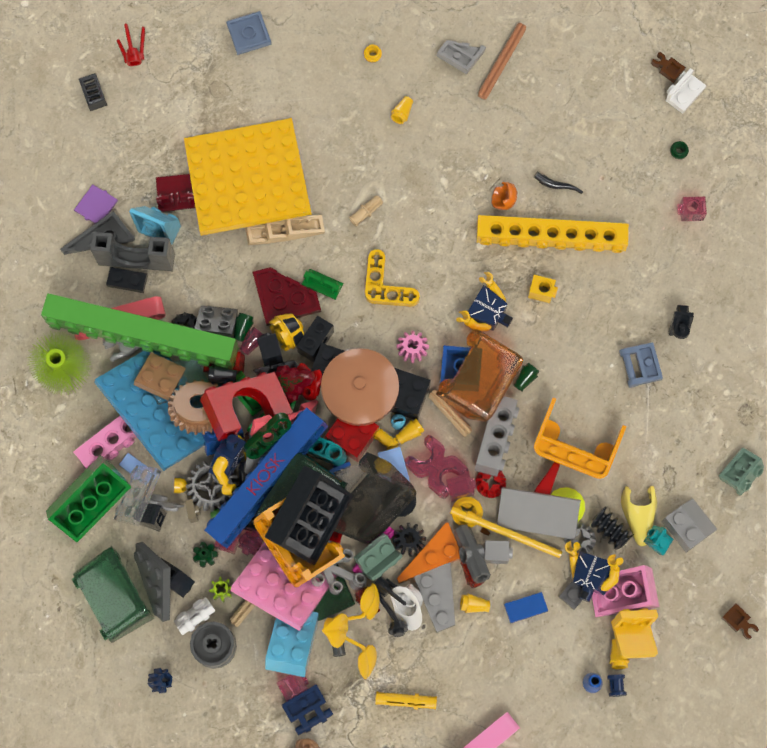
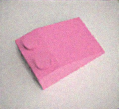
[592,565,659,617]

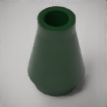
[233,313,254,342]
[513,363,540,392]

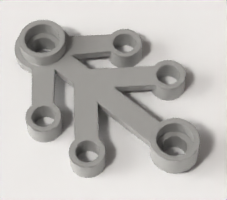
[311,541,366,595]

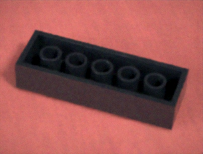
[311,343,431,420]

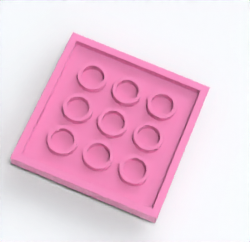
[230,542,337,631]

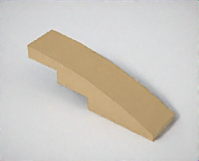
[245,215,325,245]

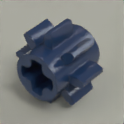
[147,668,173,694]

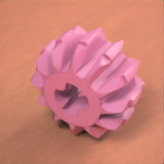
[397,330,429,364]

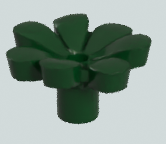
[193,542,219,568]

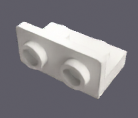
[666,68,706,114]

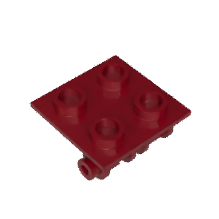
[156,174,196,212]

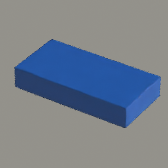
[504,592,548,624]

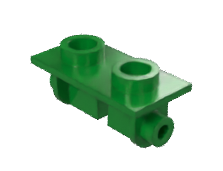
[302,269,344,300]

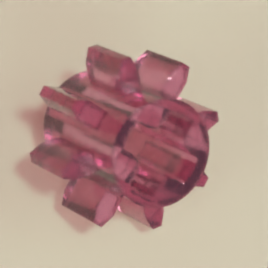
[238,531,263,556]

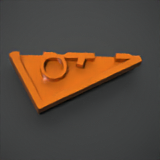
[397,522,460,584]

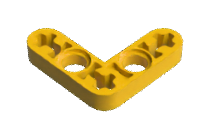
[365,249,420,307]

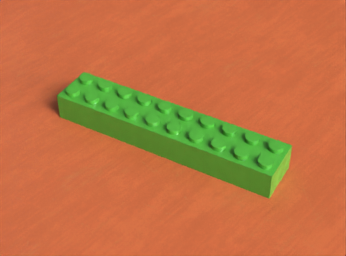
[41,293,239,370]

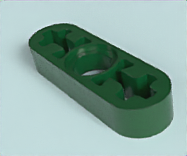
[244,413,292,459]

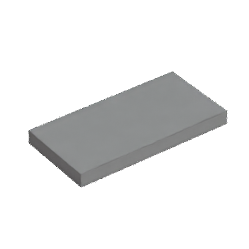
[497,487,581,540]

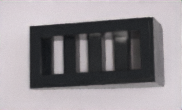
[79,73,108,111]

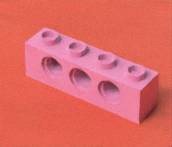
[73,416,137,469]

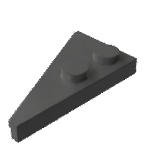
[60,211,135,255]

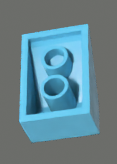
[129,206,181,245]

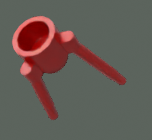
[117,23,145,66]

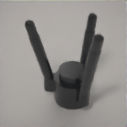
[374,576,406,621]

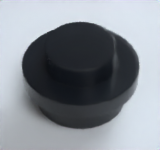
[388,621,408,637]

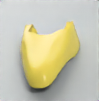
[621,486,657,546]

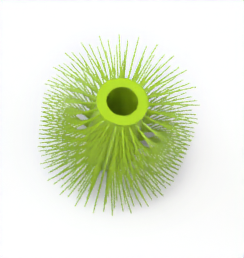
[27,331,91,395]

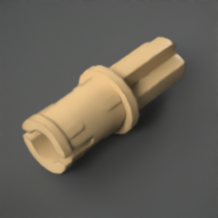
[349,196,383,227]

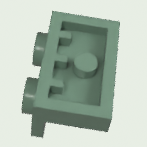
[719,448,764,496]
[354,533,403,581]

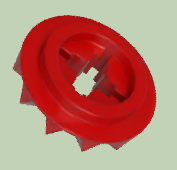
[475,470,506,498]

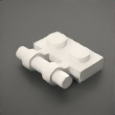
[174,597,215,635]

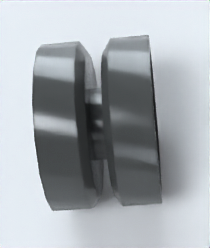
[190,621,237,669]

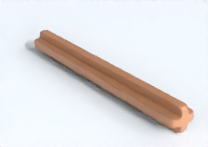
[478,23,526,100]

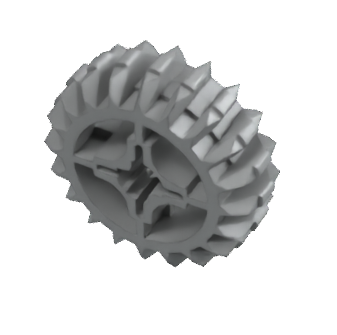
[186,459,239,512]

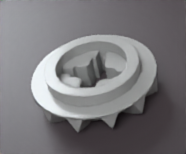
[564,523,596,553]

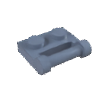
[619,342,663,388]

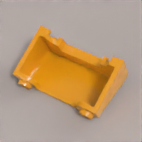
[254,498,345,587]

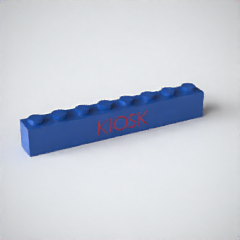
[204,407,328,549]

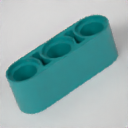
[307,437,347,466]

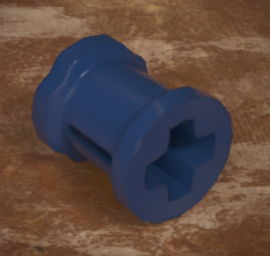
[607,674,627,697]

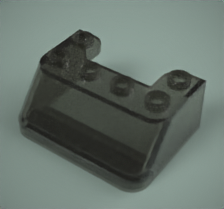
[334,452,416,544]

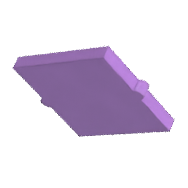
[74,184,118,224]

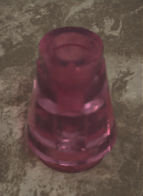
[239,327,263,355]

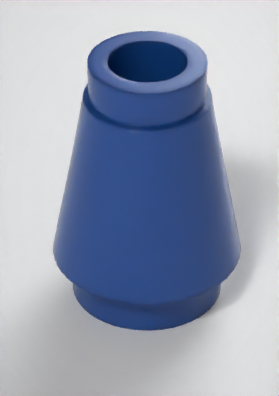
[583,673,603,693]

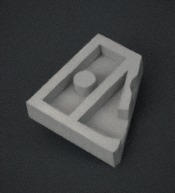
[437,40,486,74]

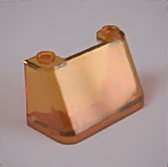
[436,330,523,421]

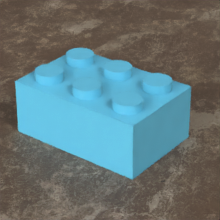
[265,612,318,677]

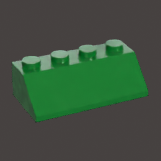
[46,455,132,543]

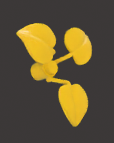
[322,583,380,680]

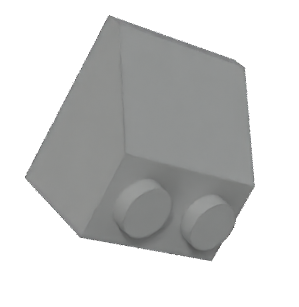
[662,498,717,553]

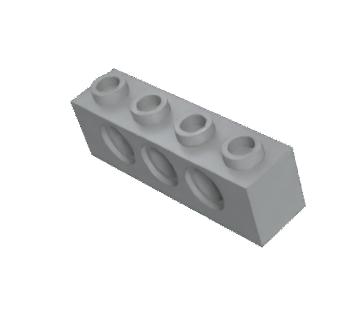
[474,394,519,477]

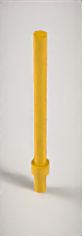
[450,506,562,558]

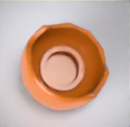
[492,182,518,210]

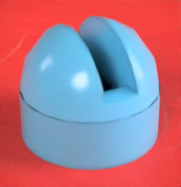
[391,414,406,430]

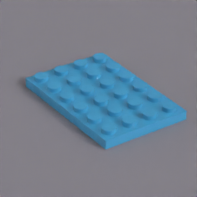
[94,350,204,471]

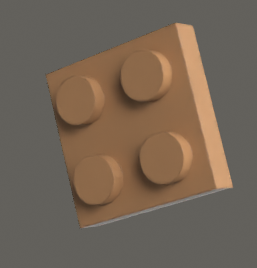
[134,352,186,401]

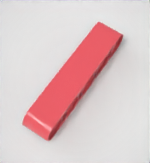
[74,296,166,340]

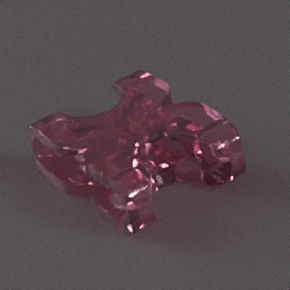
[404,435,469,499]

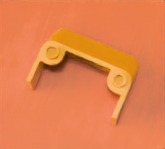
[534,398,627,479]

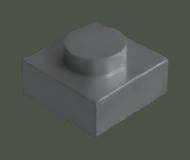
[559,581,582,610]

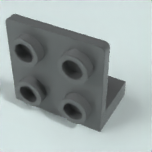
[194,306,238,338]

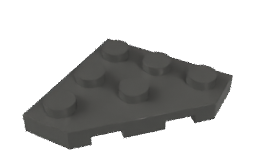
[134,542,170,622]

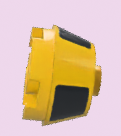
[269,313,304,351]

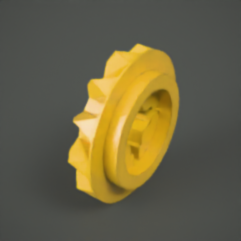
[452,497,483,528]

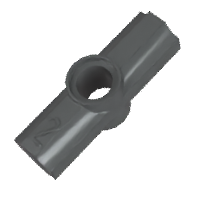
[453,524,491,584]

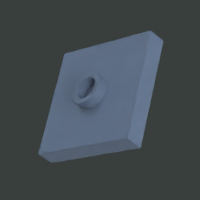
[226,11,272,55]

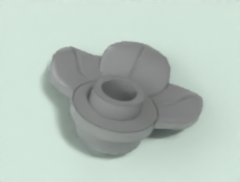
[148,494,184,512]

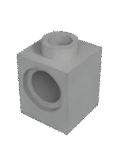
[484,540,513,564]

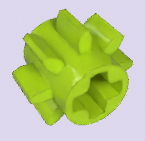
[209,577,232,603]

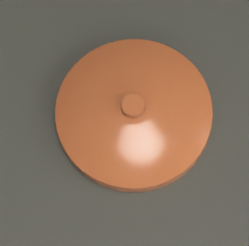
[321,348,399,426]

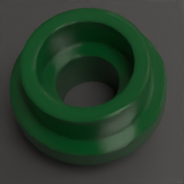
[670,141,689,159]

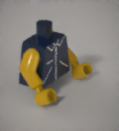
[456,272,513,332]
[209,434,246,496]
[565,541,623,602]

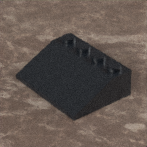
[265,465,354,566]

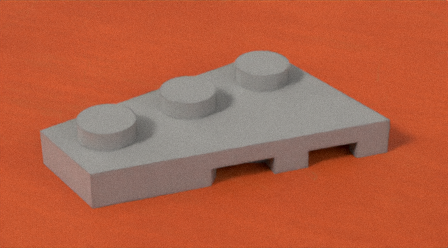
[414,562,455,633]

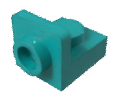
[643,525,674,556]

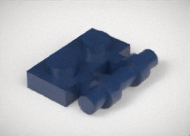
[281,685,333,736]

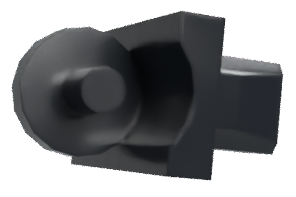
[669,305,694,339]

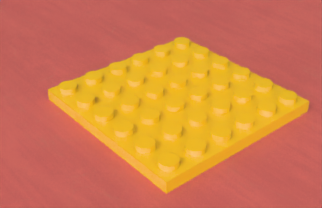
[184,118,312,236]

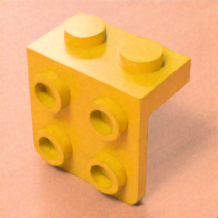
[611,608,658,659]

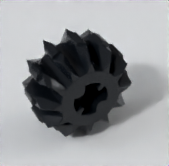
[393,523,426,557]

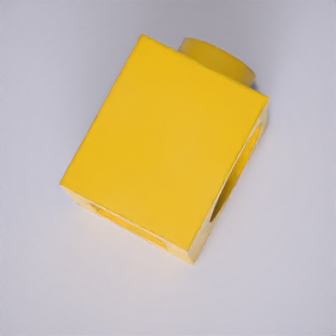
[528,275,558,303]

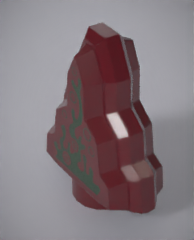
[275,365,315,404]

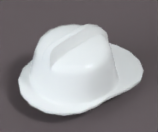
[390,584,423,631]

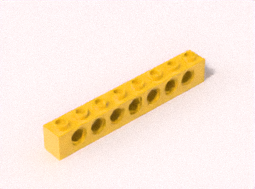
[476,215,629,253]

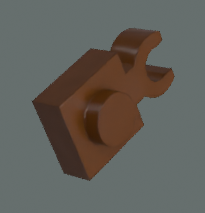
[651,52,686,83]
[721,603,759,640]

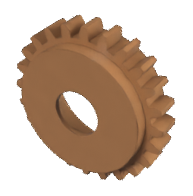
[168,379,218,435]

